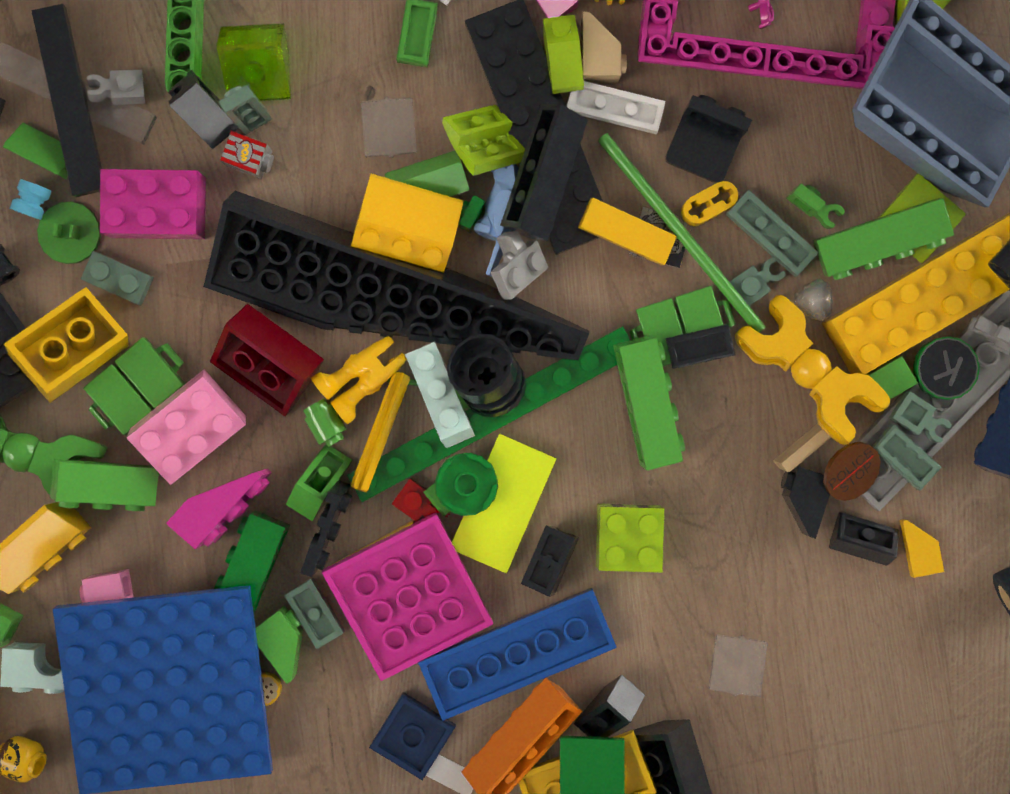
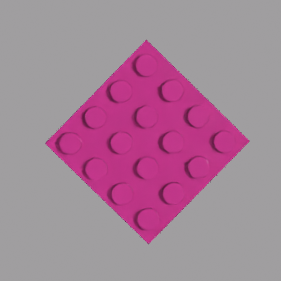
[322,512,493,681]

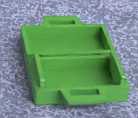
[629,286,736,366]
[83,337,186,435]

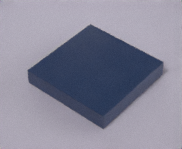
[369,692,456,781]

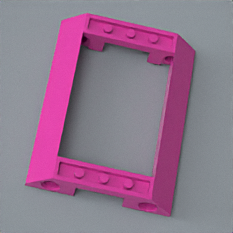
[638,0,896,89]

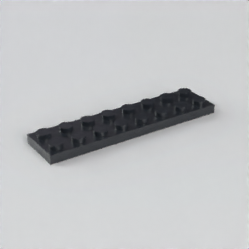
[465,0,603,255]

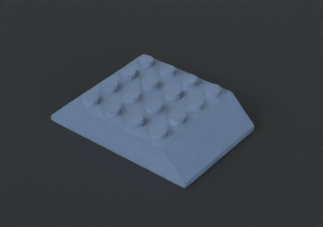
[852,0,1010,208]

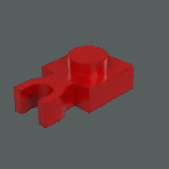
[392,478,450,522]

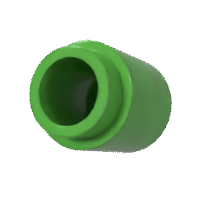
[303,398,347,447]

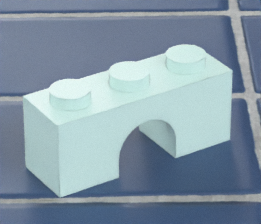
[405,342,475,448]
[0,642,64,694]

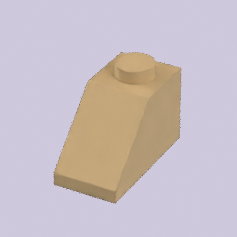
[581,12,627,83]

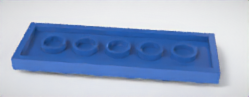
[418,588,617,721]

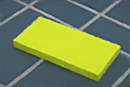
[452,433,557,574]

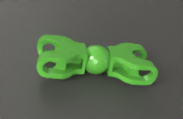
[0,415,107,504]

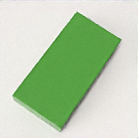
[396,0,438,68]

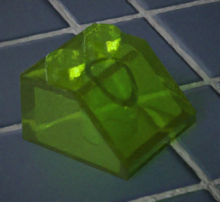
[216,23,291,101]

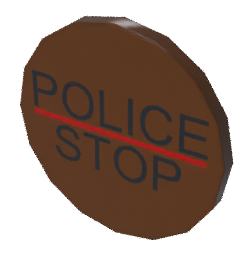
[823,442,881,501]

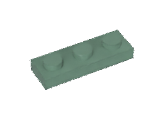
[218,85,272,135]
[725,190,819,277]

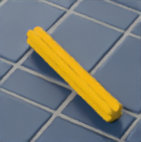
[351,372,410,492]

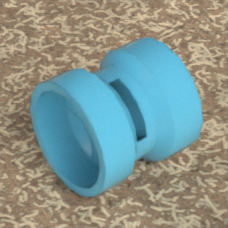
[9,179,52,220]

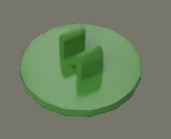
[37,202,101,264]

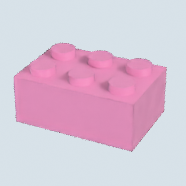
[127,369,246,485]

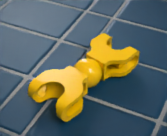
[735,295,890,445]

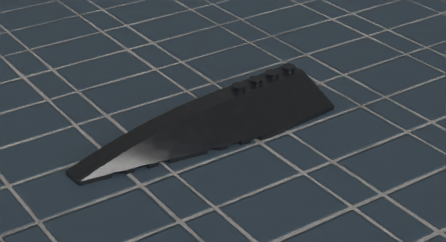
[203,190,590,360]

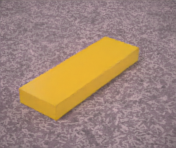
[578,198,677,265]

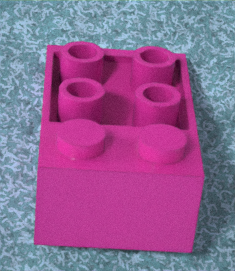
[166,468,272,549]

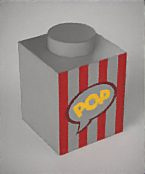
[220,131,274,180]

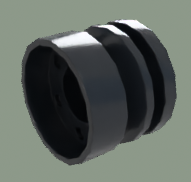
[447,334,526,417]

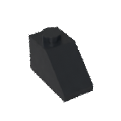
[781,466,830,539]
[574,675,645,737]

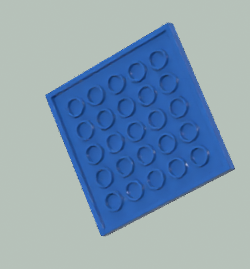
[53,585,273,794]

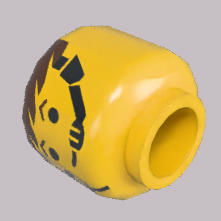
[0,736,47,783]

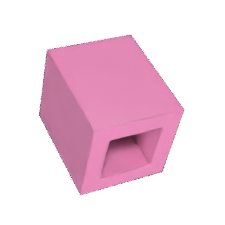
[80,569,134,603]

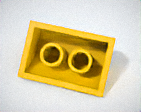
[351,173,463,273]
[0,502,91,594]

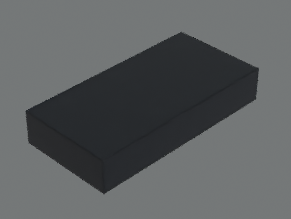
[665,324,735,369]

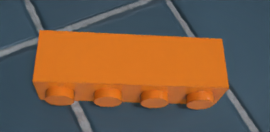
[461,678,583,794]

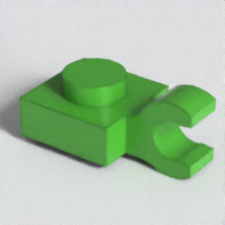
[786,183,845,229]

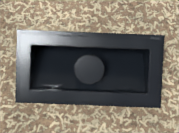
[829,512,899,565]

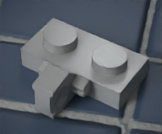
[490,231,549,300]

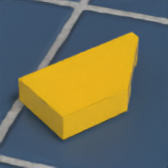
[899,519,944,578]

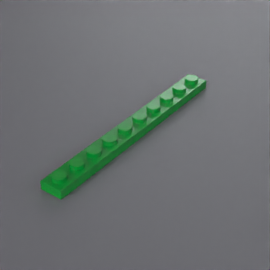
[347,326,630,502]

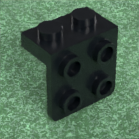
[665,95,752,183]

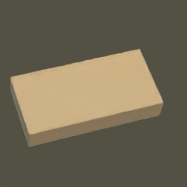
[773,423,831,472]

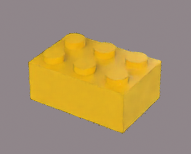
[4,287,129,403]

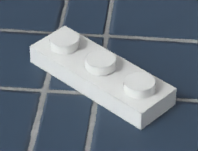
[567,81,666,134]

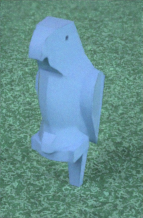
[474,164,519,277]

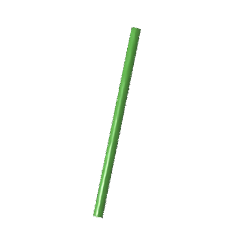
[598,133,766,332]

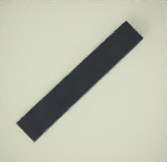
[31,4,102,197]

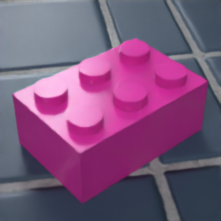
[100,169,206,240]

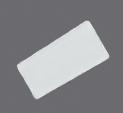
[426,755,473,794]

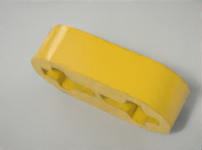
[681,181,739,227]

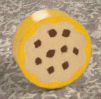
[261,672,282,706]

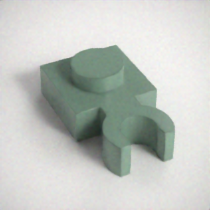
[729,257,786,306]
[889,391,952,443]

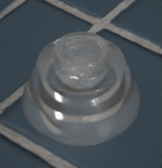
[794,278,833,322]

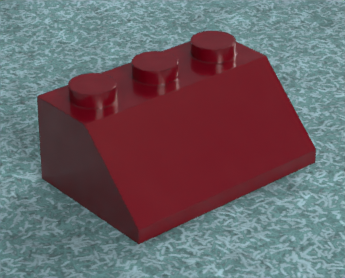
[210,303,324,417]

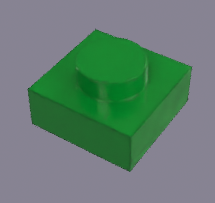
[459,195,485,233]

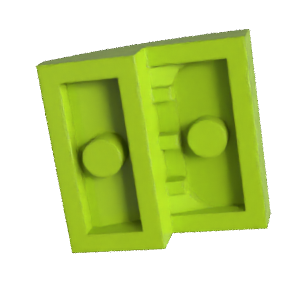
[442,104,525,176]
[878,173,966,264]

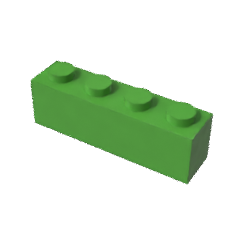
[813,198,955,280]
[613,336,685,471]

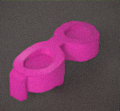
[748,0,774,29]

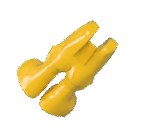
[311,336,407,425]

